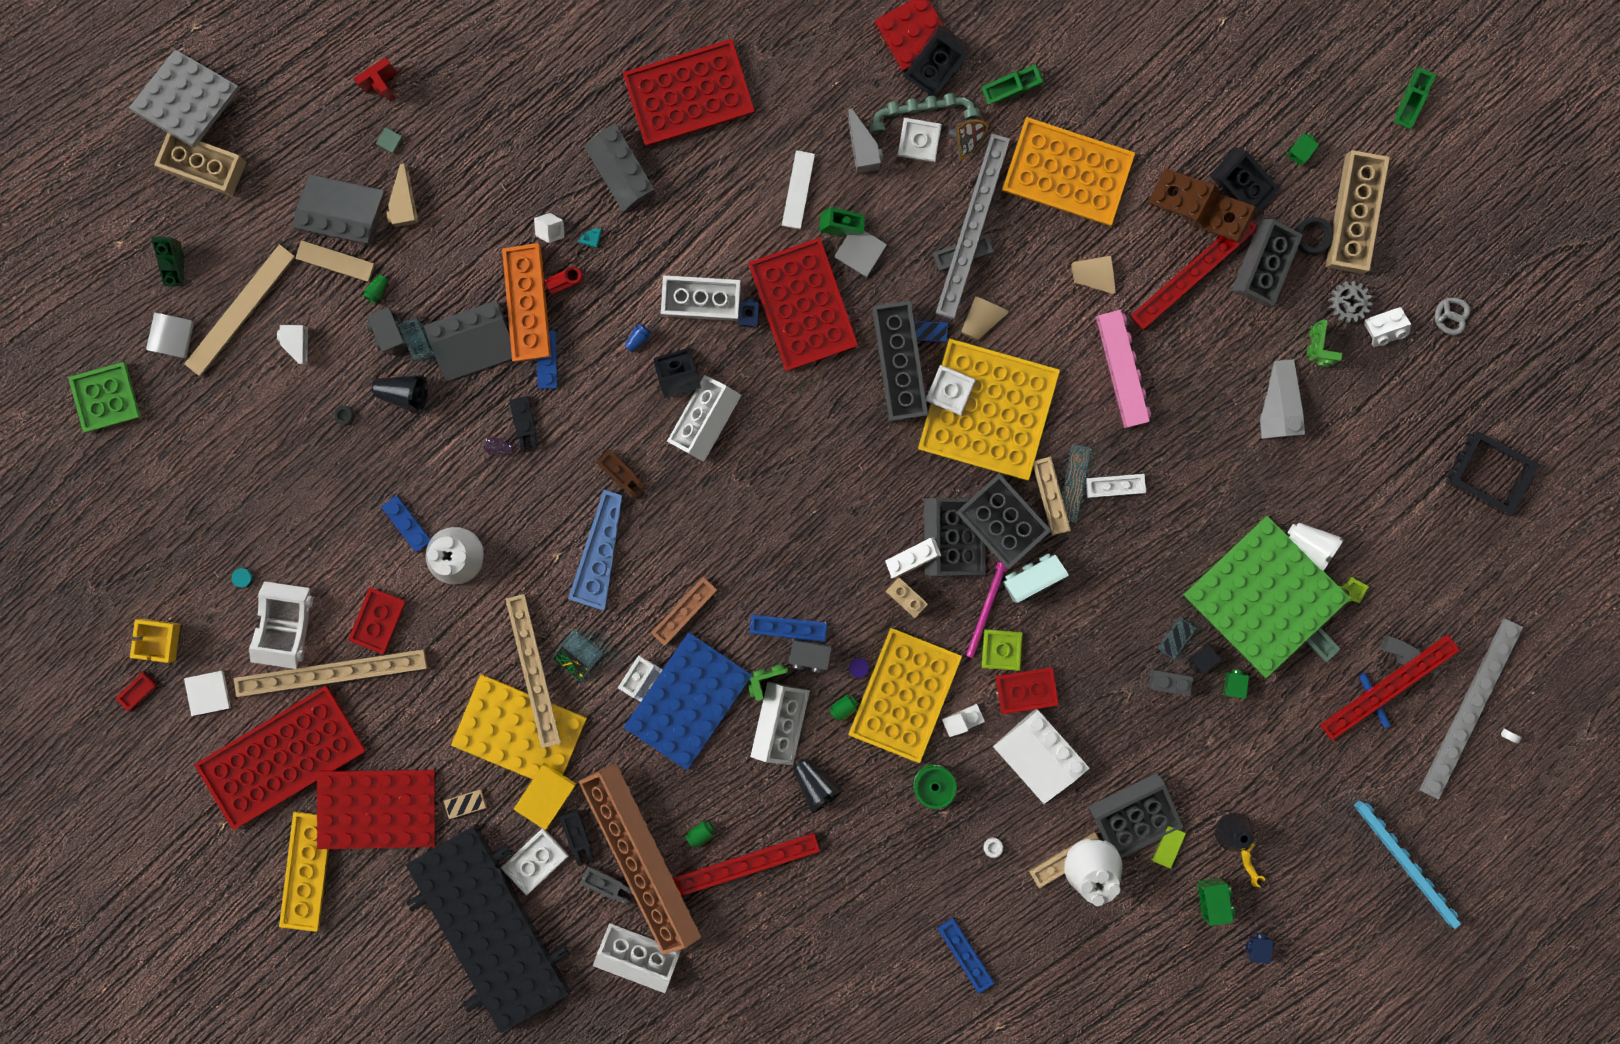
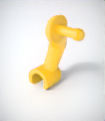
[1241,843,1265,888]

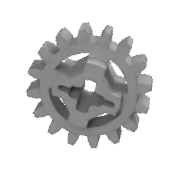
[1328,281,1372,323]

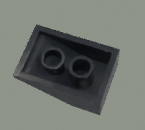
[903,24,970,96]
[1209,147,1280,217]

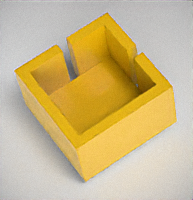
[130,619,181,663]

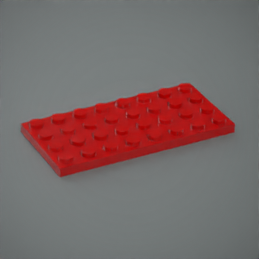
[194,685,366,830]

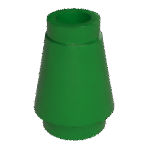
[363,274,389,304]

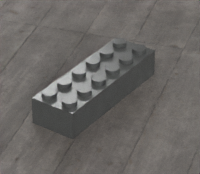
[872,300,928,422]

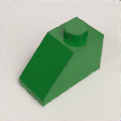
[819,207,865,236]

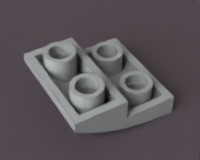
[146,312,194,358]

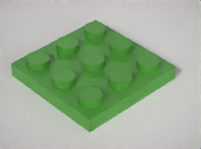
[68,362,141,433]

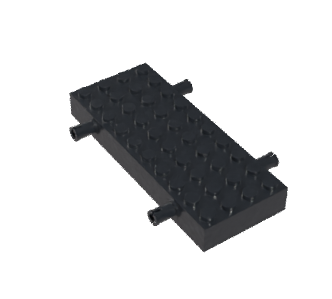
[406,823,570,1033]

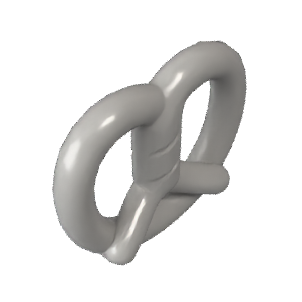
[1435,297,1470,335]

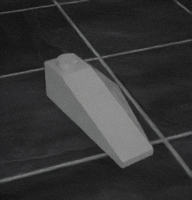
[1260,359,1305,439]

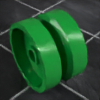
[913,764,957,809]

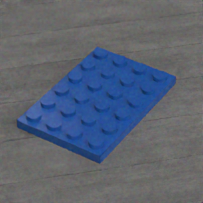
[623,632,752,770]

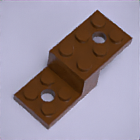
[1148,168,1257,243]

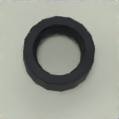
[1295,217,1333,255]

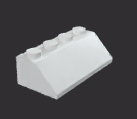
[667,375,741,462]
[750,682,810,765]
[593,923,681,993]

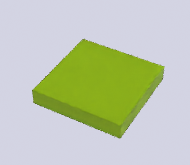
[981,629,1023,671]

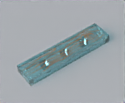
[1062,444,1091,523]

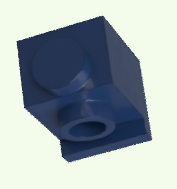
[738,299,759,328]

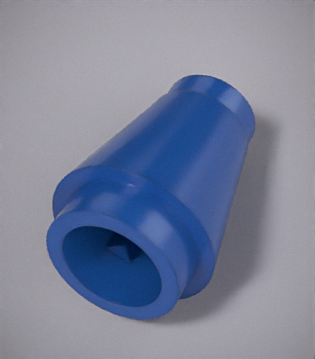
[624,324,652,352]

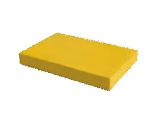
[513,763,576,830]

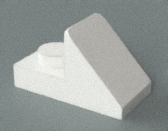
[942,704,985,737]

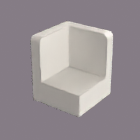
[534,213,564,243]

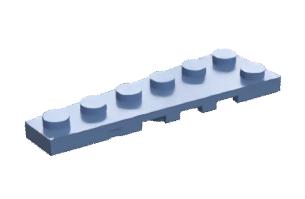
[568,490,623,611]

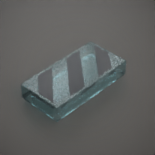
[1157,617,1196,660]

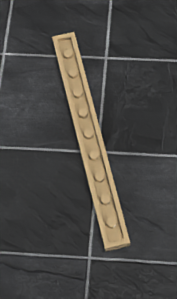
[234,649,428,697]

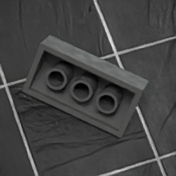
[584,123,656,212]

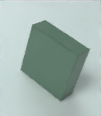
[376,127,403,154]

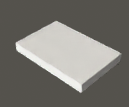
[501,828,569,896]

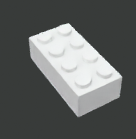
[661,276,741,321]

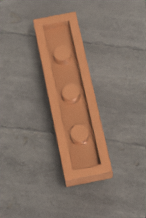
[651,577,717,646]

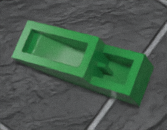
[981,64,1045,105]
[1393,66,1436,129]

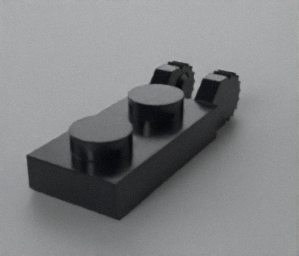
[509,396,538,452]
[560,810,594,866]

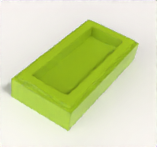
[1152,826,1186,869]

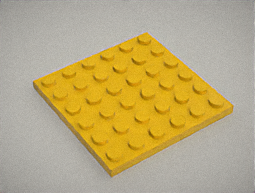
[918,338,1060,481]

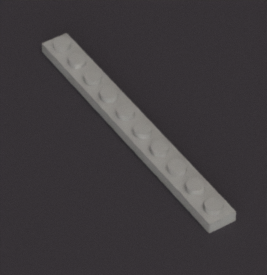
[936,134,1010,320]
[1419,619,1523,800]

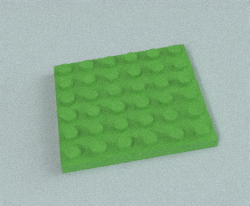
[1183,516,1351,679]

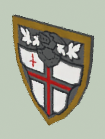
[949,119,989,161]

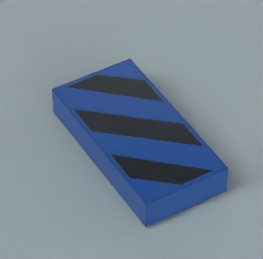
[914,321,948,342]

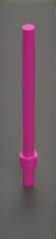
[966,561,1007,658]

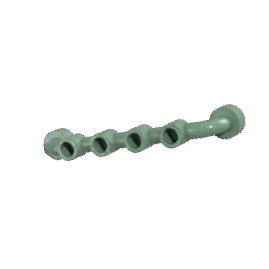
[869,93,980,135]

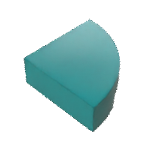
[578,228,602,248]

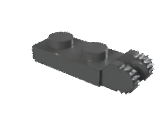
[580,865,633,905]

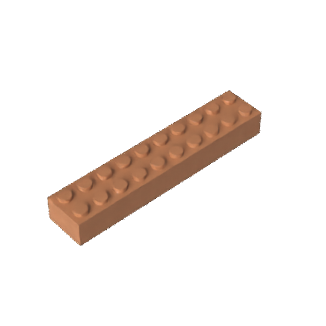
[578,763,701,955]

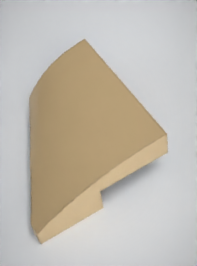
[1071,256,1116,294]
[960,296,1008,340]

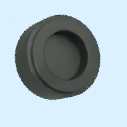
[334,406,354,425]

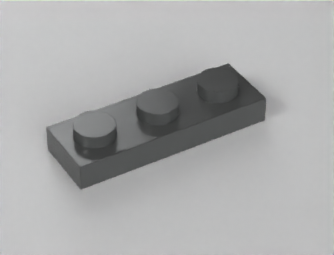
[933,234,993,272]

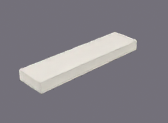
[782,150,815,230]

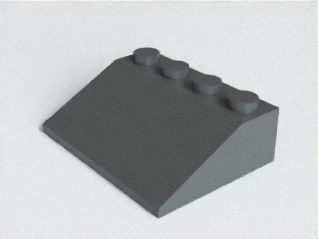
[292,174,385,247]
[424,300,512,382]
[956,473,1051,569]
[924,498,986,576]
[1088,773,1183,858]

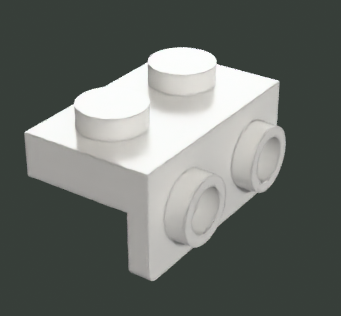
[1364,307,1411,347]

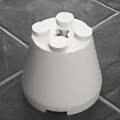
[426,527,484,585]
[1064,839,1122,906]

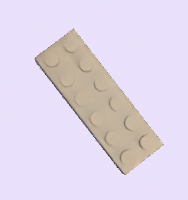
[1325,150,1390,274]

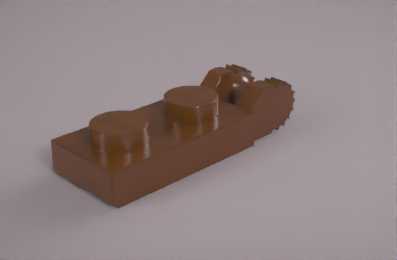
[596,449,647,499]

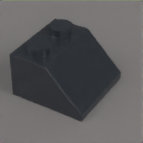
[654,347,701,398]

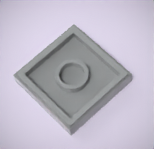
[834,231,887,278]

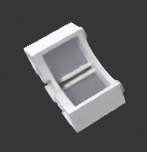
[249,581,313,669]

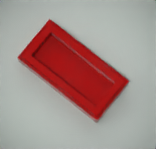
[115,672,158,712]

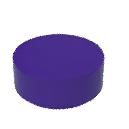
[849,658,868,678]

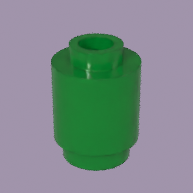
[829,695,859,722]
[685,821,715,849]

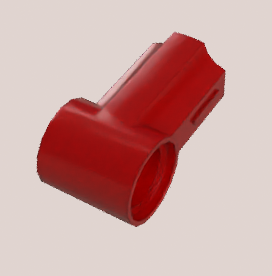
[544,266,584,295]

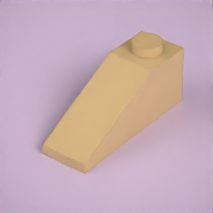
[387,163,418,227]

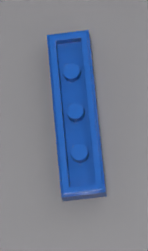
[749,614,828,642]
[937,918,995,994]

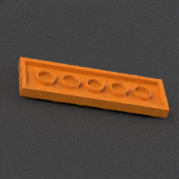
[502,243,551,362]

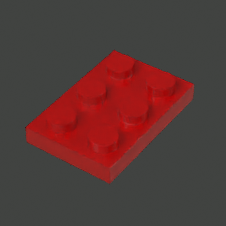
[348,587,406,655]
[995,667,1059,714]

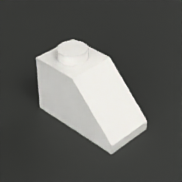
[277,325,308,365]

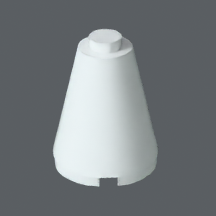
[1287,523,1344,571]

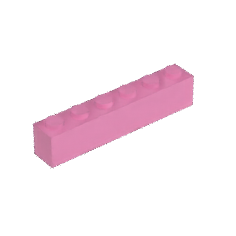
[1096,310,1151,428]

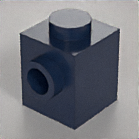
[1245,933,1273,964]

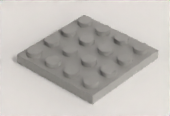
[129,50,240,148]

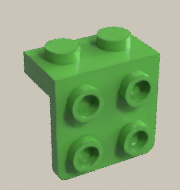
[1307,319,1342,367]
[748,664,789,701]

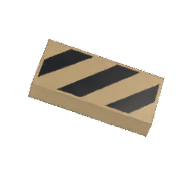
[444,789,487,819]

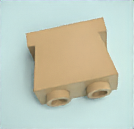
[885,577,928,618]

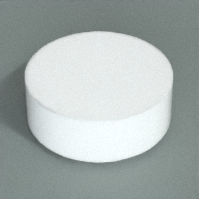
[1501,728,1522,744]
[983,837,1003,858]

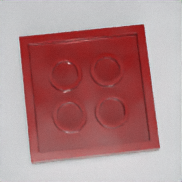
[875,0,944,72]

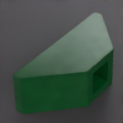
[151,237,184,286]

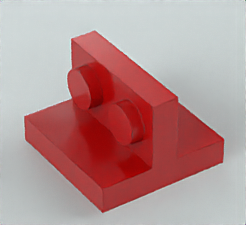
[353,57,398,101]

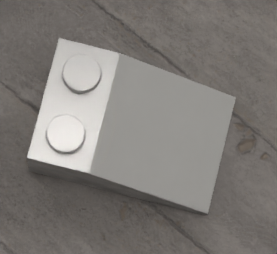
[848,109,883,174]

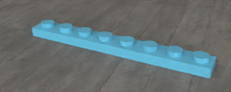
[1353,801,1461,929]

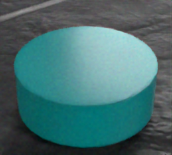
[232,568,253,587]

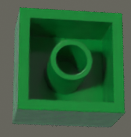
[1197,877,1235,926]

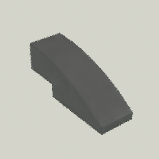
[1380,635,1440,675]

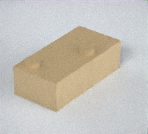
[154,133,246,197]

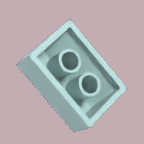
[1003,553,1069,603]

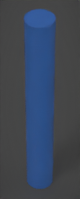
[1359,673,1391,728]

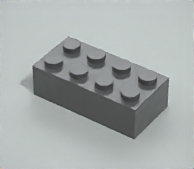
[1231,219,1303,306]

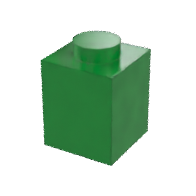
[1286,133,1319,166]
[1223,669,1249,699]

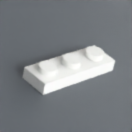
[1086,474,1146,498]
[886,538,941,578]

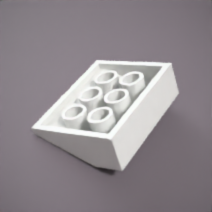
[993,709,1089,804]

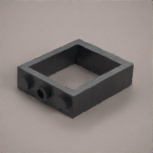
[1445,431,1540,515]

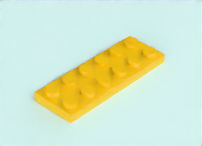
[279,811,329,932]

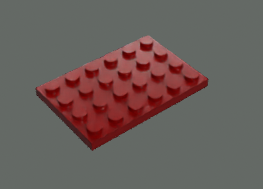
[622,39,755,147]
[748,237,858,371]
[317,769,435,849]

